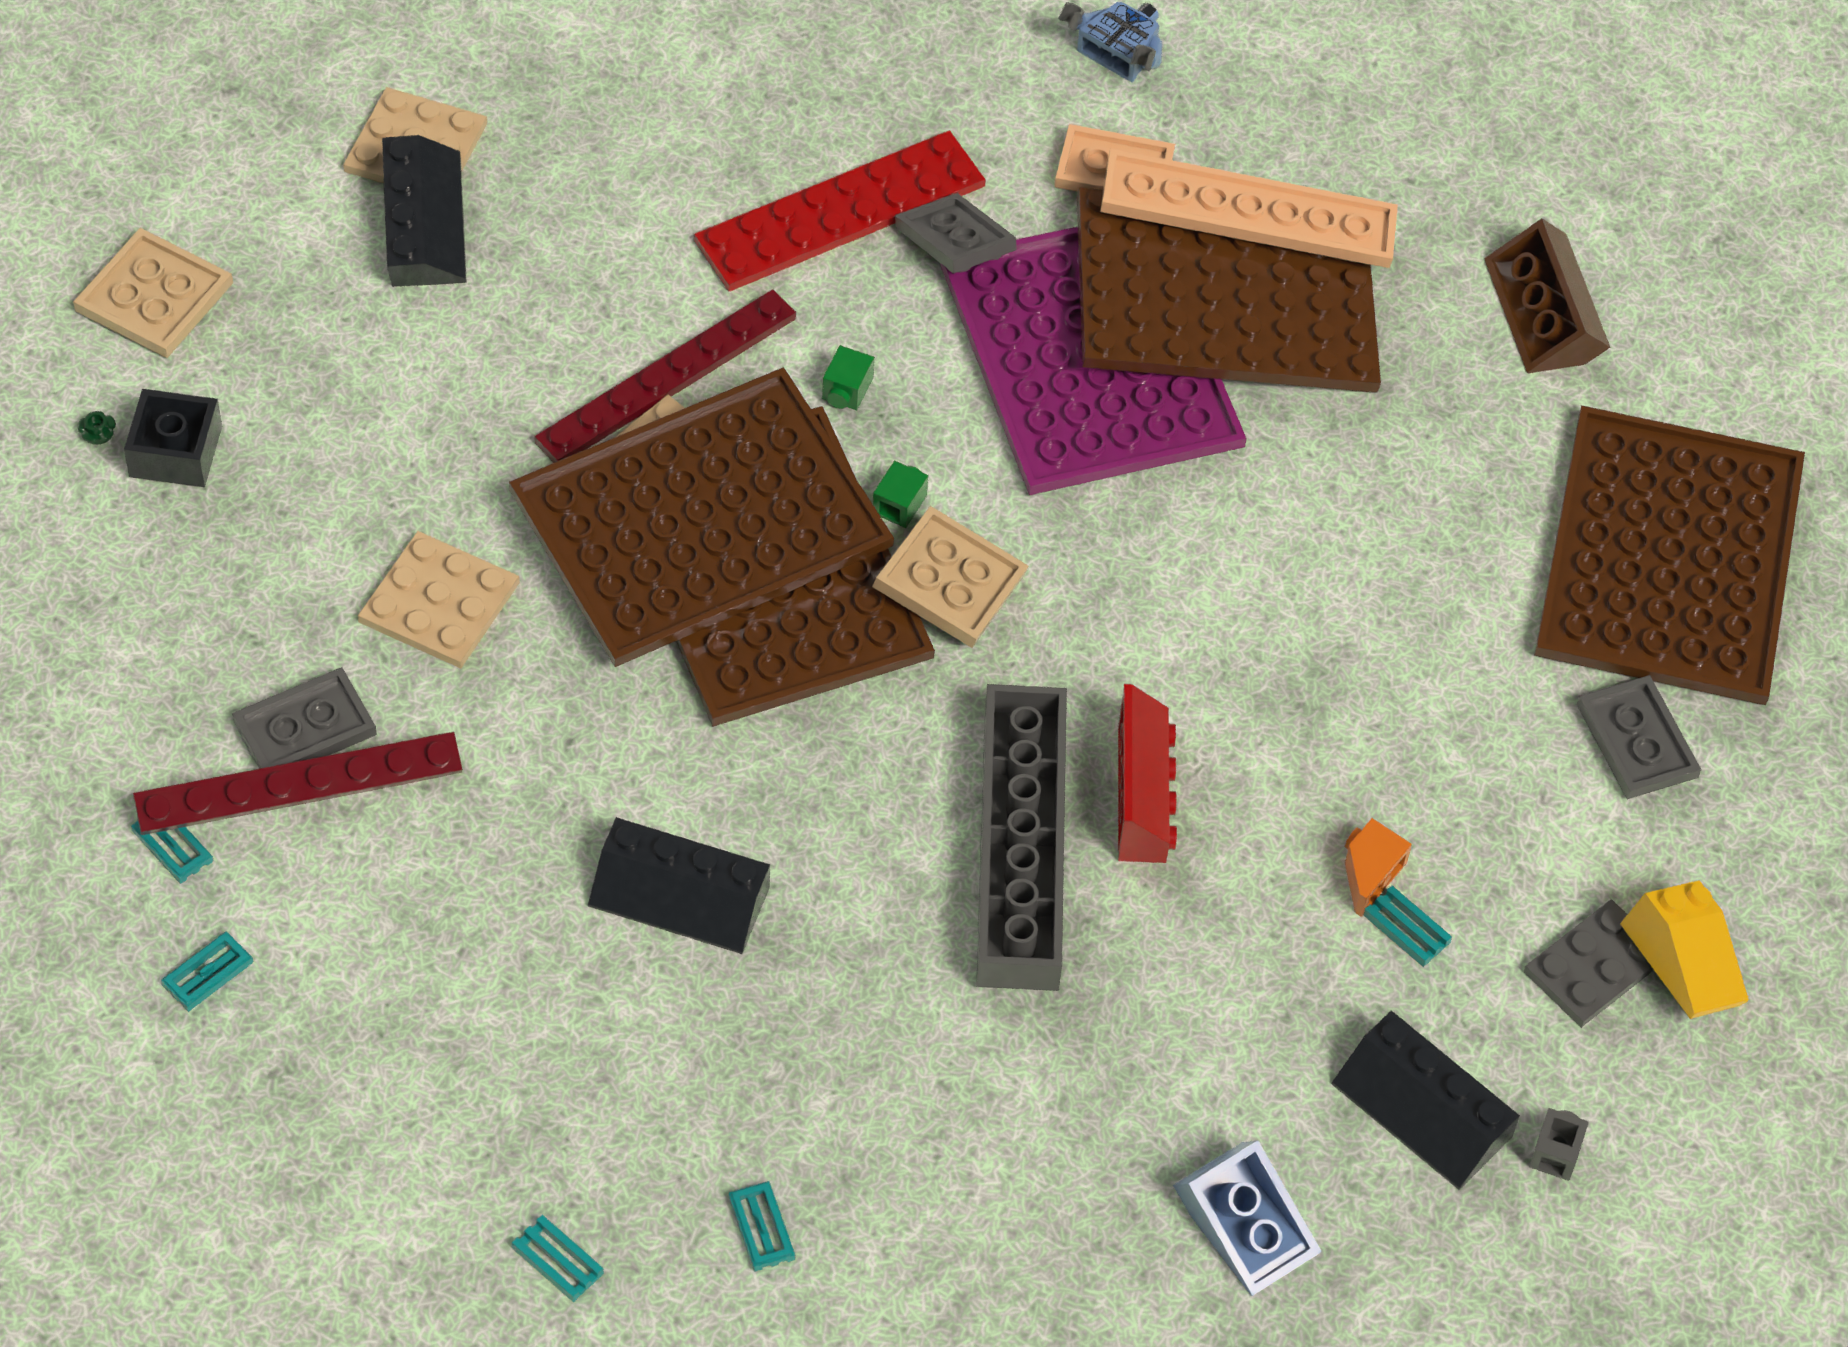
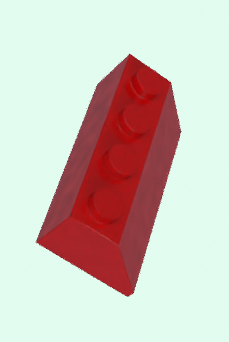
[1118,684,1177,863]

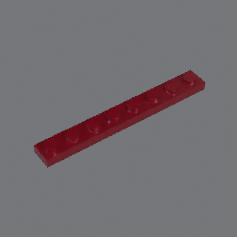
[534,289,796,463]
[133,732,463,835]

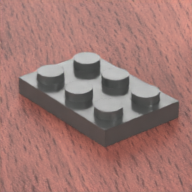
[895,193,1017,273]
[232,667,377,769]
[1576,675,1702,799]
[1523,899,1654,1028]

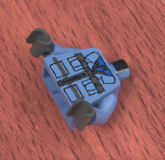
[1058,2,1162,83]

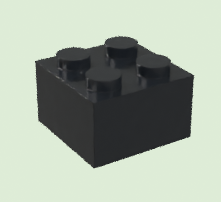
[124,389,222,487]

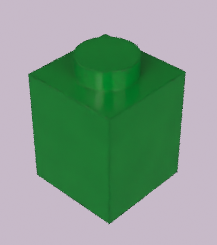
[822,345,875,411]
[873,460,929,528]

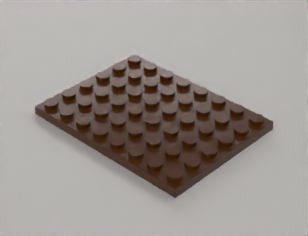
[1077,187,1381,393]
[509,367,894,667]
[1534,405,1805,705]
[676,406,935,727]

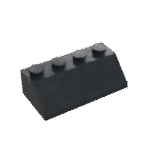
[382,135,467,287]
[588,817,770,954]
[1331,1010,1520,1190]

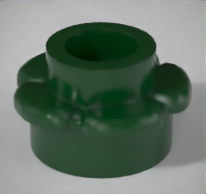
[78,411,116,445]

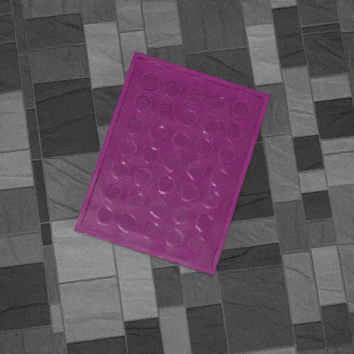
[940,226,1247,495]

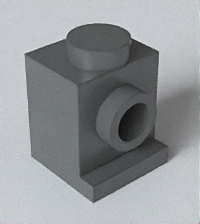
[1529,1108,1589,1181]

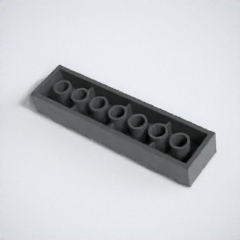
[976,684,1067,991]

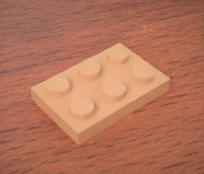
[1055,124,1175,192]

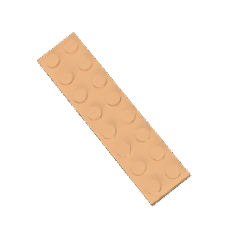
[1100,148,1398,268]

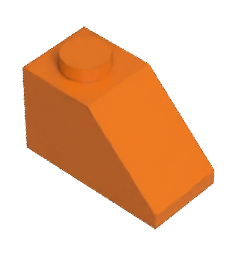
[1344,818,1412,917]

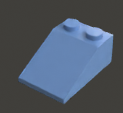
[1173,1140,1322,1296]

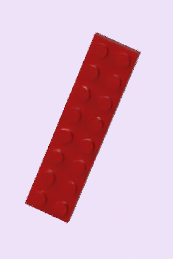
[694,130,986,292]

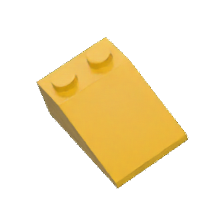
[1620,880,1749,1019]

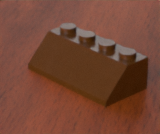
[1484,218,1611,374]

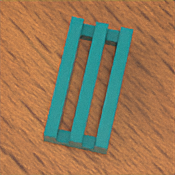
[131,821,214,884]
[1363,885,1452,967]
[161,931,254,1012]
[729,1181,795,1272]
[512,1214,604,1302]

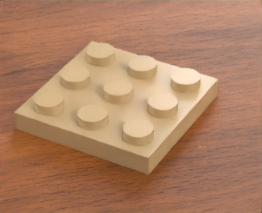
[343,87,487,183]
[73,228,233,358]
[872,506,1029,648]
[358,531,520,669]

